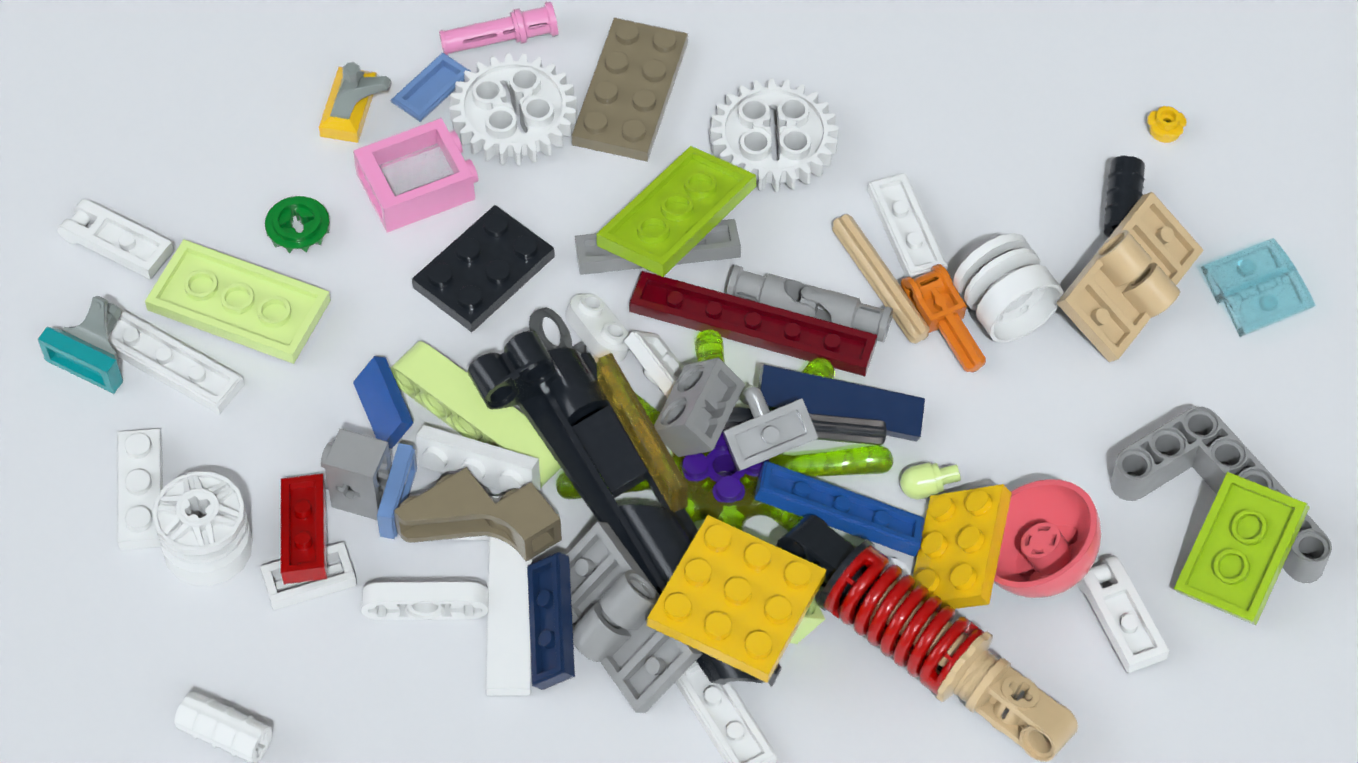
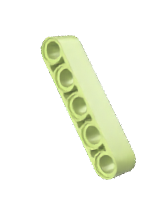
[390,341,561,488]

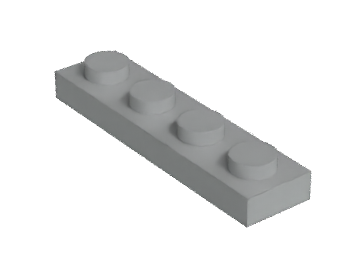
[575,219,741,275]

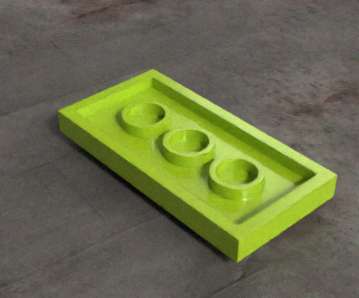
[596,146,756,277]

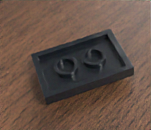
[412,205,555,332]

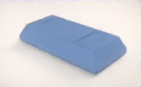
[391,52,472,122]

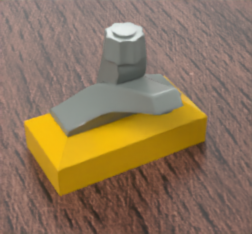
[319,62,391,143]

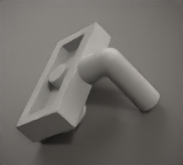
[722,386,818,471]

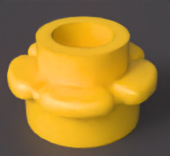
[1147,106,1187,143]

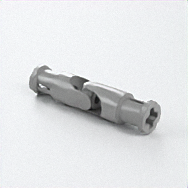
[726,265,893,342]

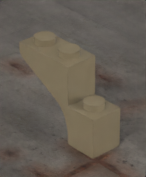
[394,467,562,562]

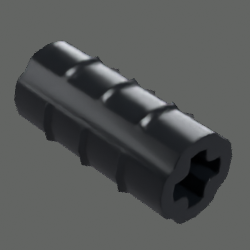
[1104,155,1145,237]

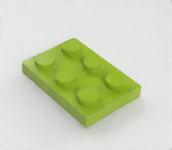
[1174,472,1310,625]

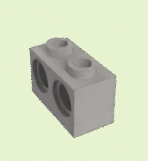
[651,358,745,457]

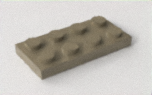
[572,17,688,162]

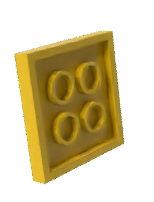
[647,515,827,683]

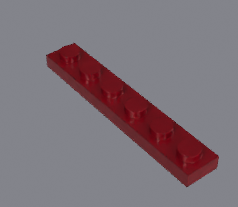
[629,271,878,377]

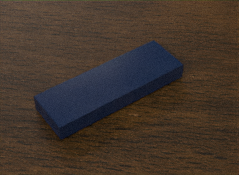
[527,552,575,690]

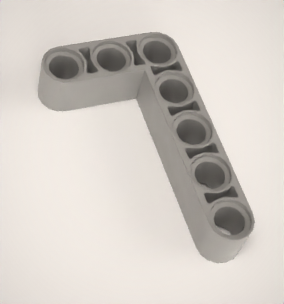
[1111,407,1332,583]

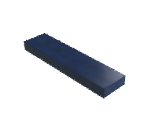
[758,365,925,442]

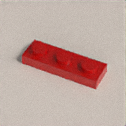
[281,474,327,584]

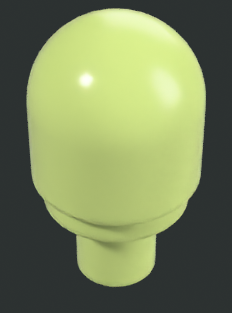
[900,462,961,500]

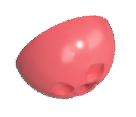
[994,479,1101,598]

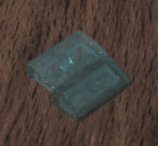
[1201,238,1316,337]

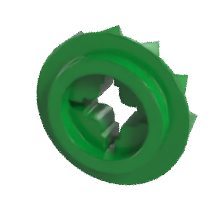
[265,196,329,254]

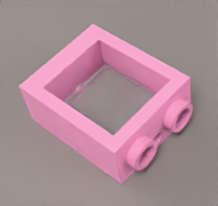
[353,118,478,233]

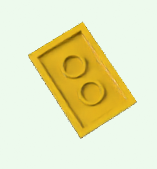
[911,484,1012,611]

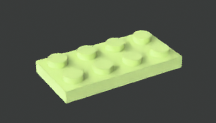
[145,239,331,364]

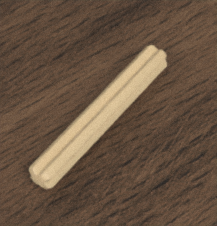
[833,214,929,344]

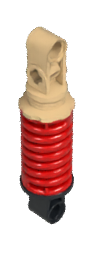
[776,515,1078,762]

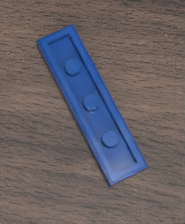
[754,461,924,557]

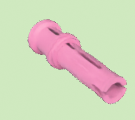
[439,1,558,55]

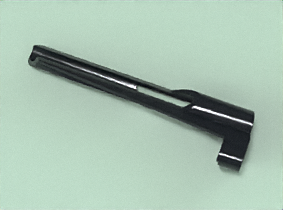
[467,331,782,687]

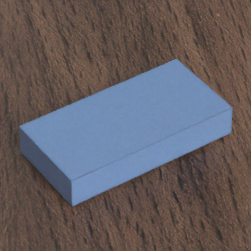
[377,443,417,540]

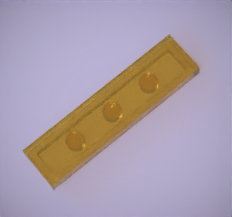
[597,353,688,512]

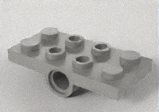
[567,522,702,713]

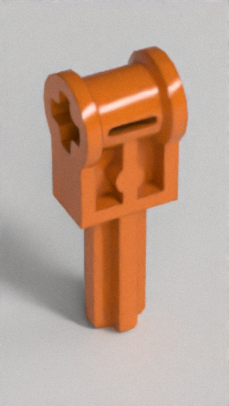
[901,264,986,373]

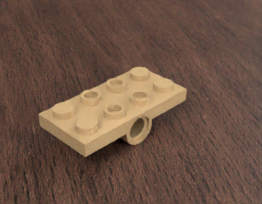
[1056,192,1204,362]

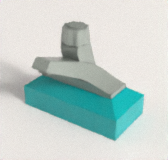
[38,296,123,394]

